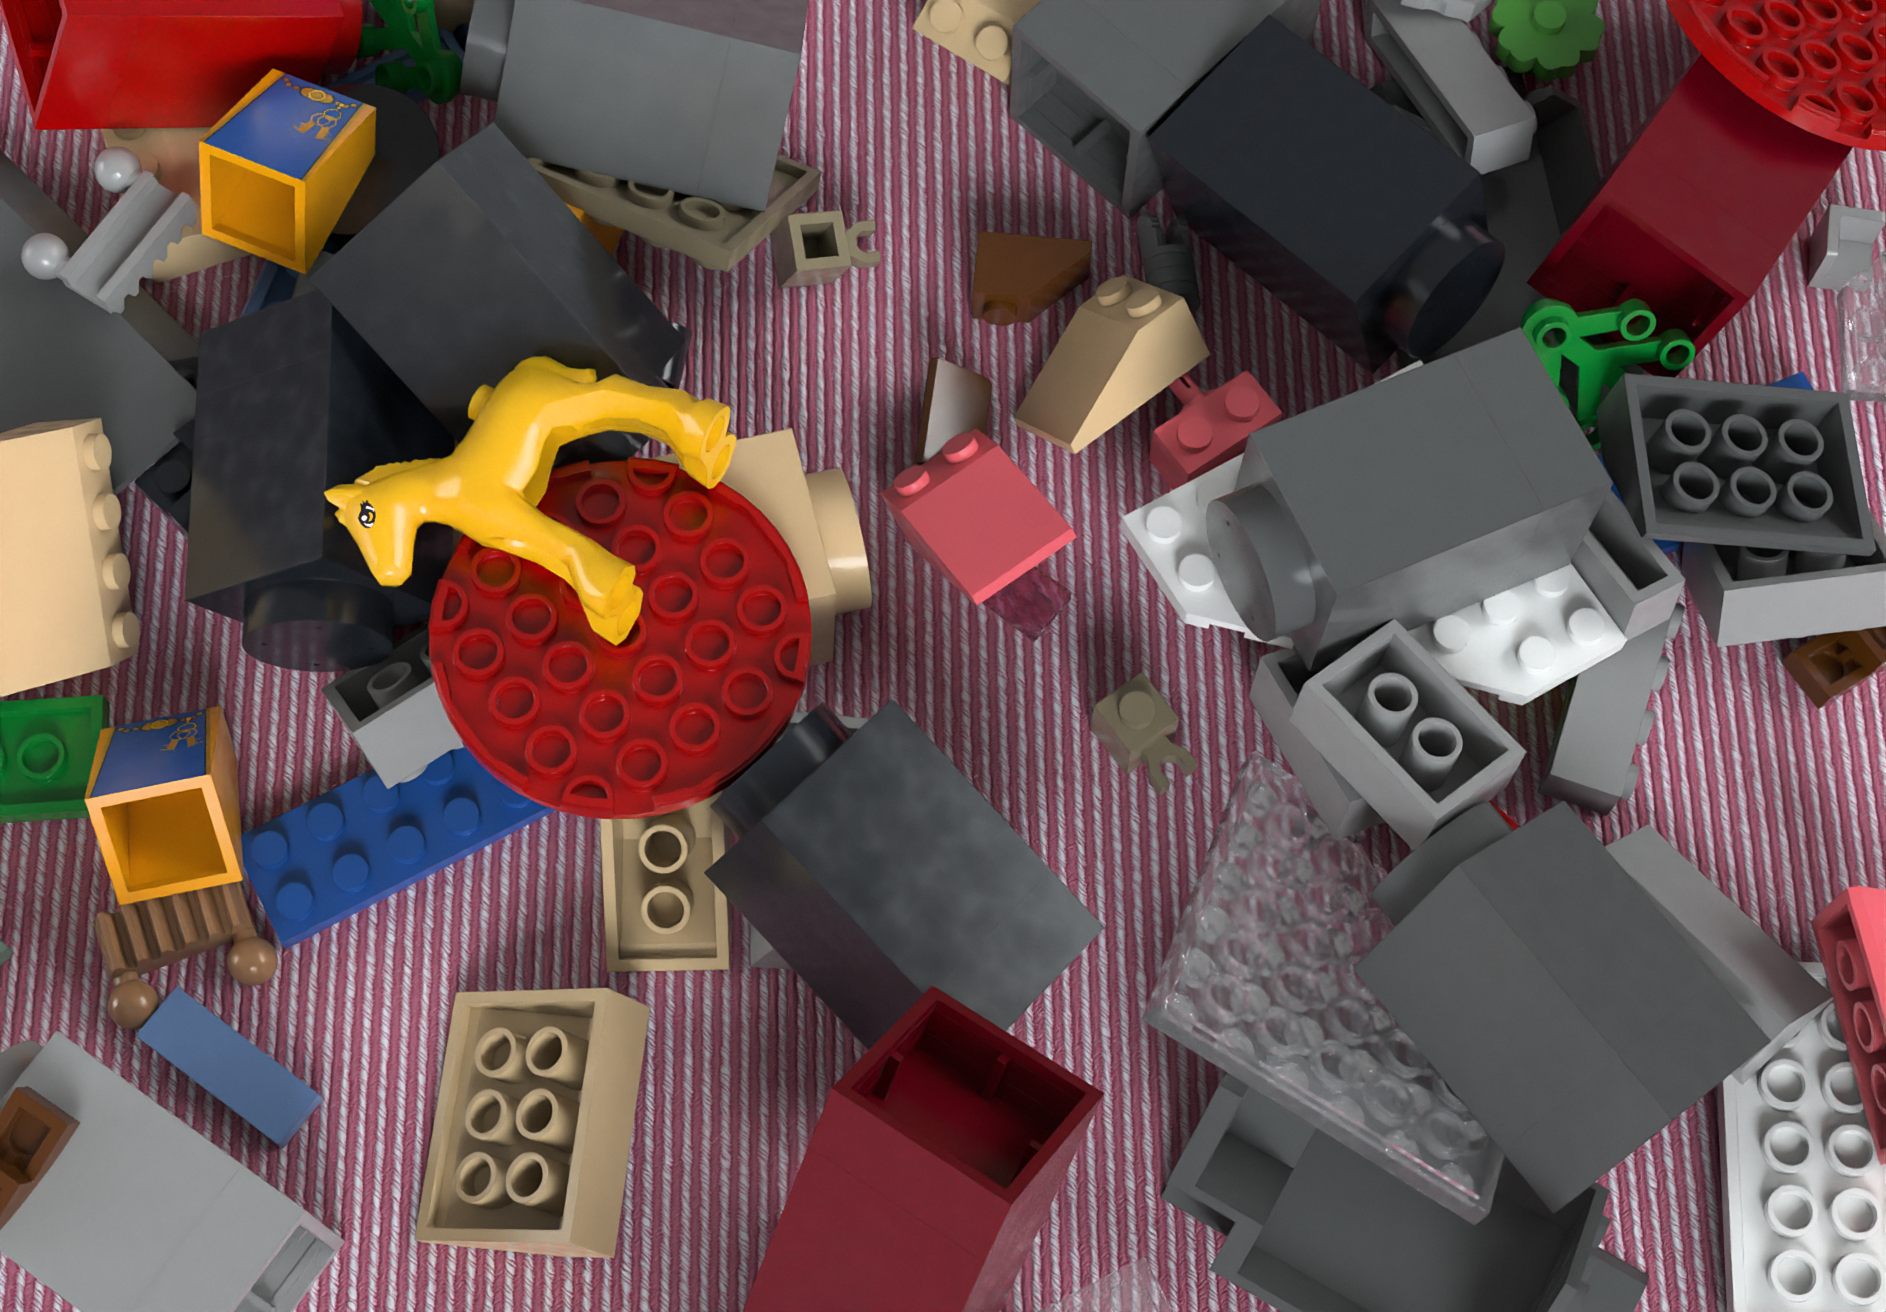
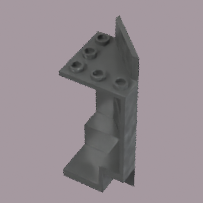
[1161,1027,1649,1312]

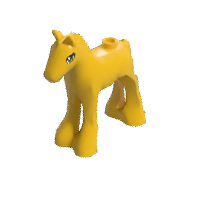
[324,356,736,646]

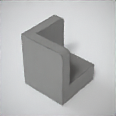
[1808,204,1886,294]

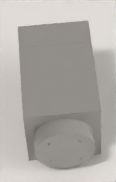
[0,1031,345,1312]

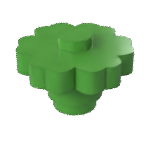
[1488,0,1605,81]

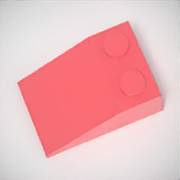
[880,428,1076,605]

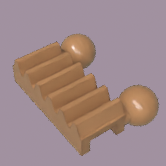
[93,880,278,1029]

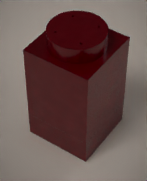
[1526,52,1853,378]
[743,985,1104,1312]

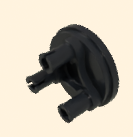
[327,83,442,251]

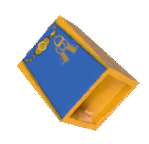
[199,69,376,274]
[84,706,244,905]

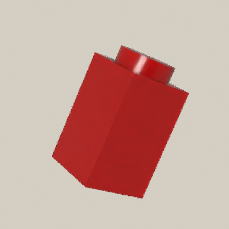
[0,0,362,130]

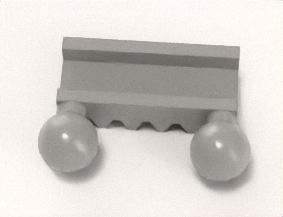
[21,147,197,314]

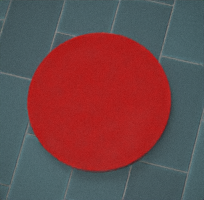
[1666,0,1886,151]
[428,457,812,820]

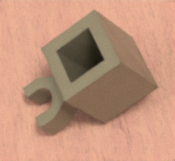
[770,210,881,288]
[1090,672,1198,796]

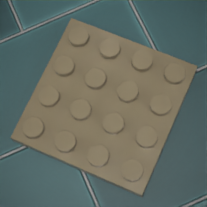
[527,154,822,272]

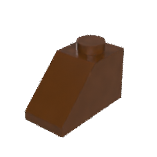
[972,231,1092,326]

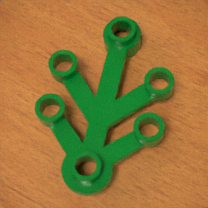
[356,0,463,105]
[1520,298,1695,450]

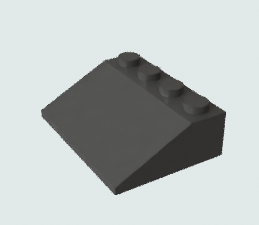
[1596,373,1876,556]

